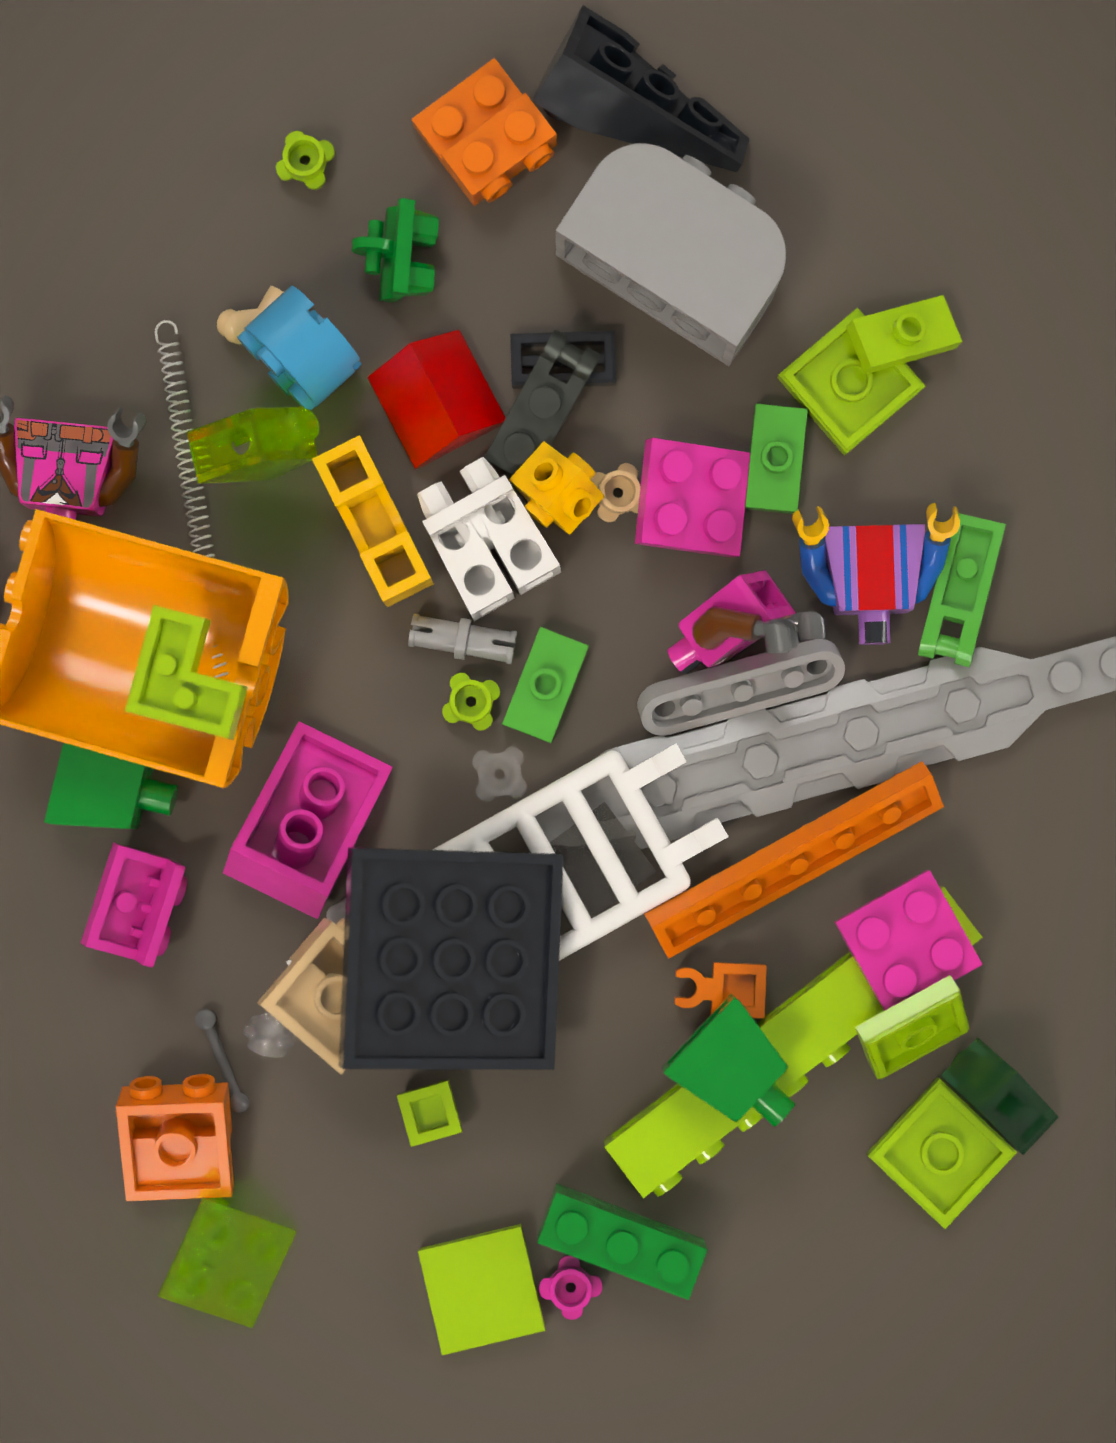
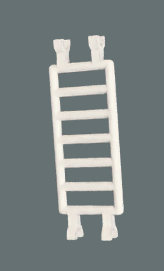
[286,744,728,966]

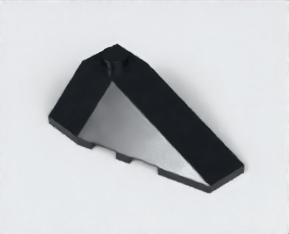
[533,5,749,172]

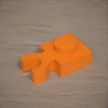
[674,962,767,1019]

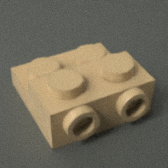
[257,918,346,1075]

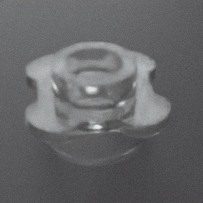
[472,747,527,802]
[243,1013,296,1058]

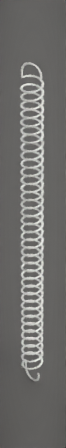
[155,320,229,678]

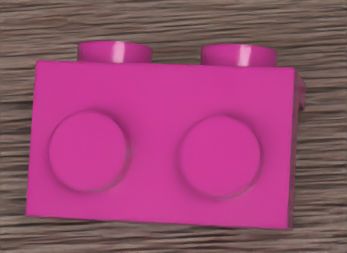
[80,842,187,968]

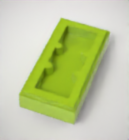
[846,295,962,374]

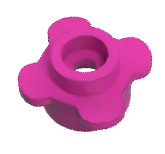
[539,1255,602,1320]

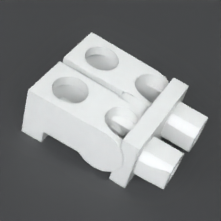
[417,457,561,621]

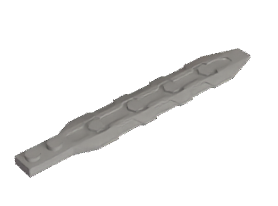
[535,636,1116,851]

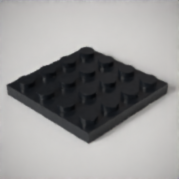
[339,847,564,1070]

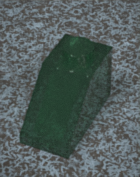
[941,1037,1059,1155]

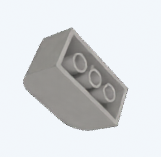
[555,143,786,367]

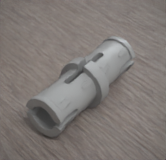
[408,613,517,664]

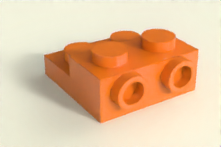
[411,58,557,206]
[116,1074,234,1201]

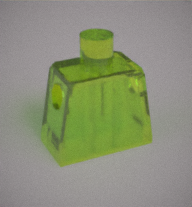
[186,407,319,484]

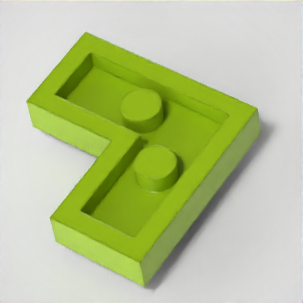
[125,605,248,740]

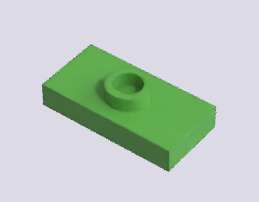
[745,404,808,514]
[502,627,589,744]

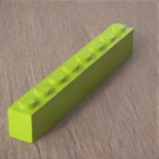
[603,886,983,1198]

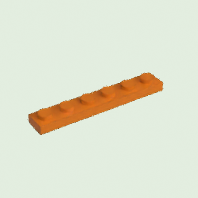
[644,761,944,959]

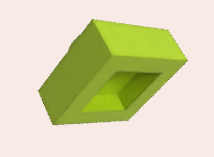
[397,1079,463,1147]

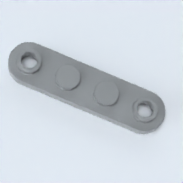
[637,639,845,736]

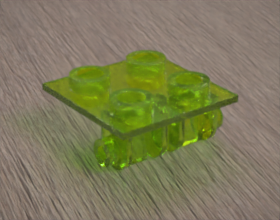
[158,1197,297,1328]

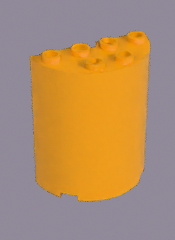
[0,509,289,788]

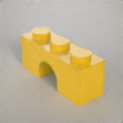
[312,435,434,607]

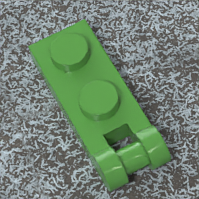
[918,513,1006,668]

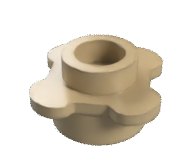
[591,463,641,522]

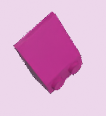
[223,721,393,919]

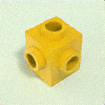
[509,441,605,535]

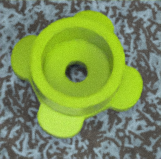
[276,131,335,190]
[442,673,500,731]

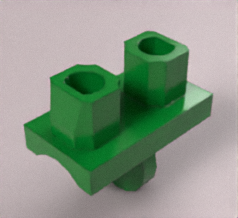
[351,198,439,303]

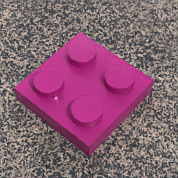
[635,438,750,558]
[834,870,983,1011]

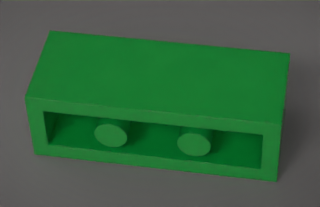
[537,1183,708,1300]

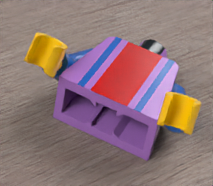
[792,503,960,645]

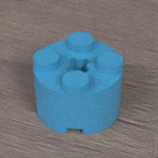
[237,285,362,413]

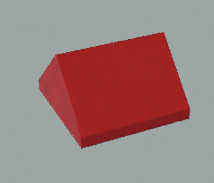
[367,330,506,470]

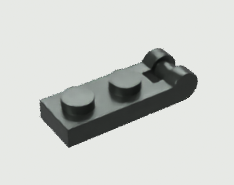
[484,329,601,475]

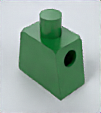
[44,742,178,829]
[661,993,796,1127]

